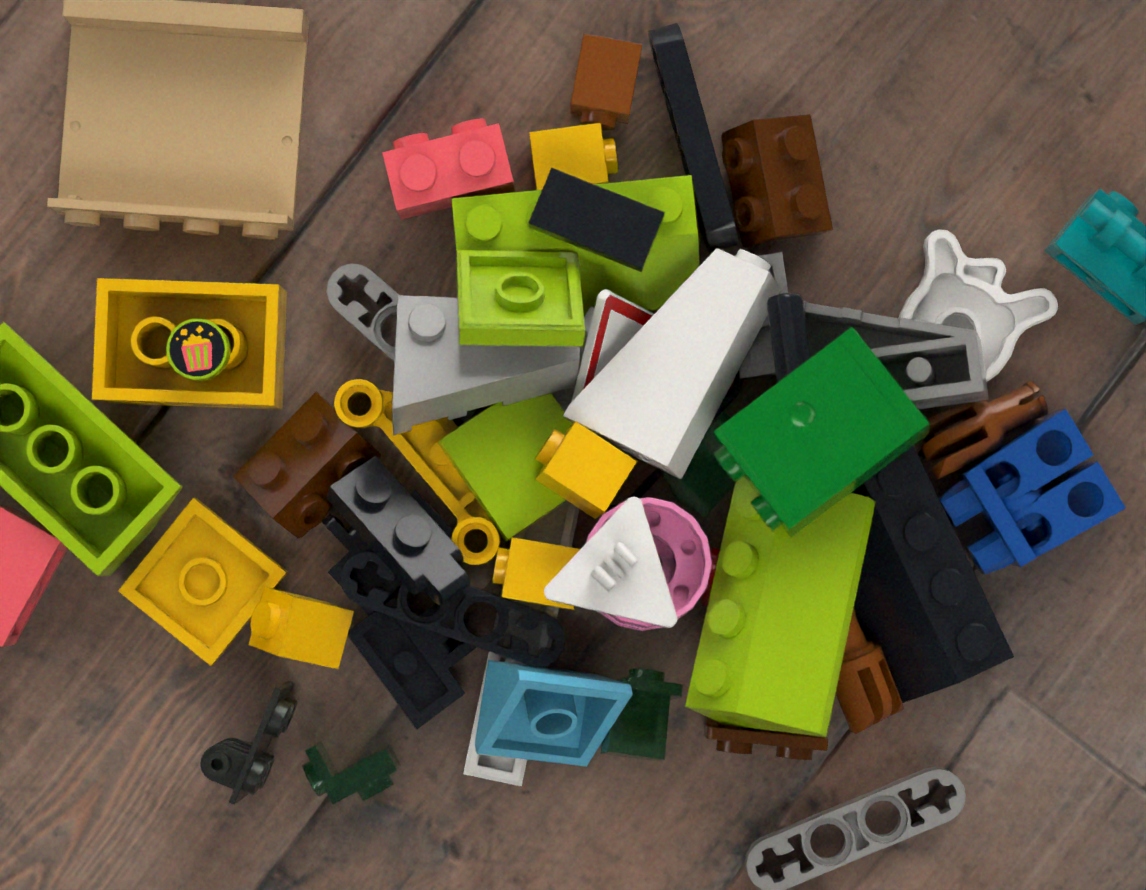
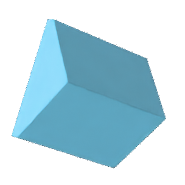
[475,660,633,767]

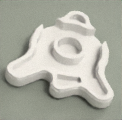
[898,230,1058,382]

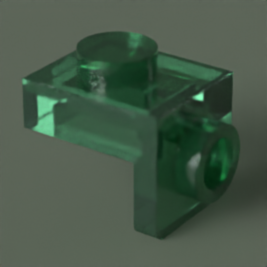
[662,412,735,517]
[600,669,683,761]
[302,741,401,804]

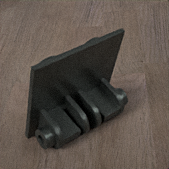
[200,681,298,805]

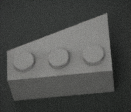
[392,295,580,435]
[803,300,989,409]

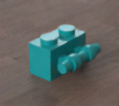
[1044,189,1146,325]

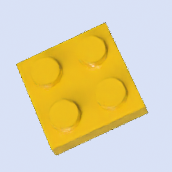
[118,498,289,666]

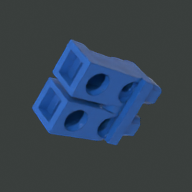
[939,409,1126,574]

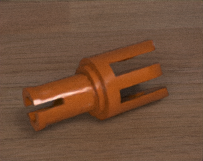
[921,381,1048,479]
[835,608,904,734]

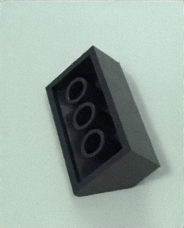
[851,446,1014,703]

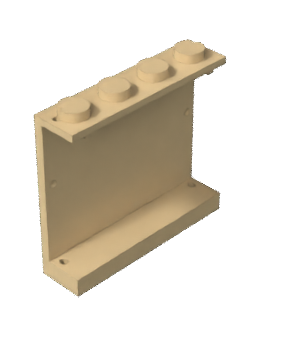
[47,0,309,239]

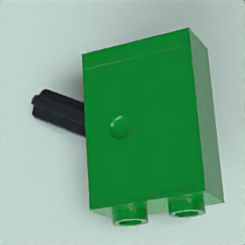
[713,293,930,537]

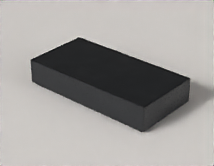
[528,167,665,272]

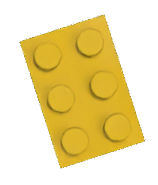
[92,278,287,410]

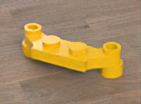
[334,379,500,565]

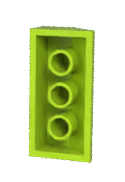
[451,175,700,317]
[0,322,183,576]
[685,477,876,737]

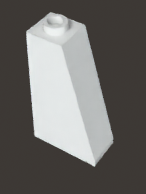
[563,248,781,479]

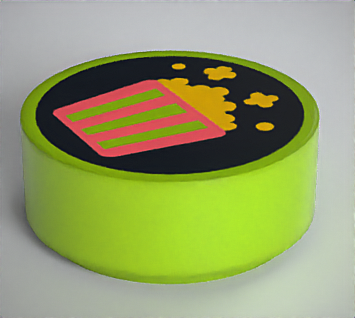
[166,318,231,381]

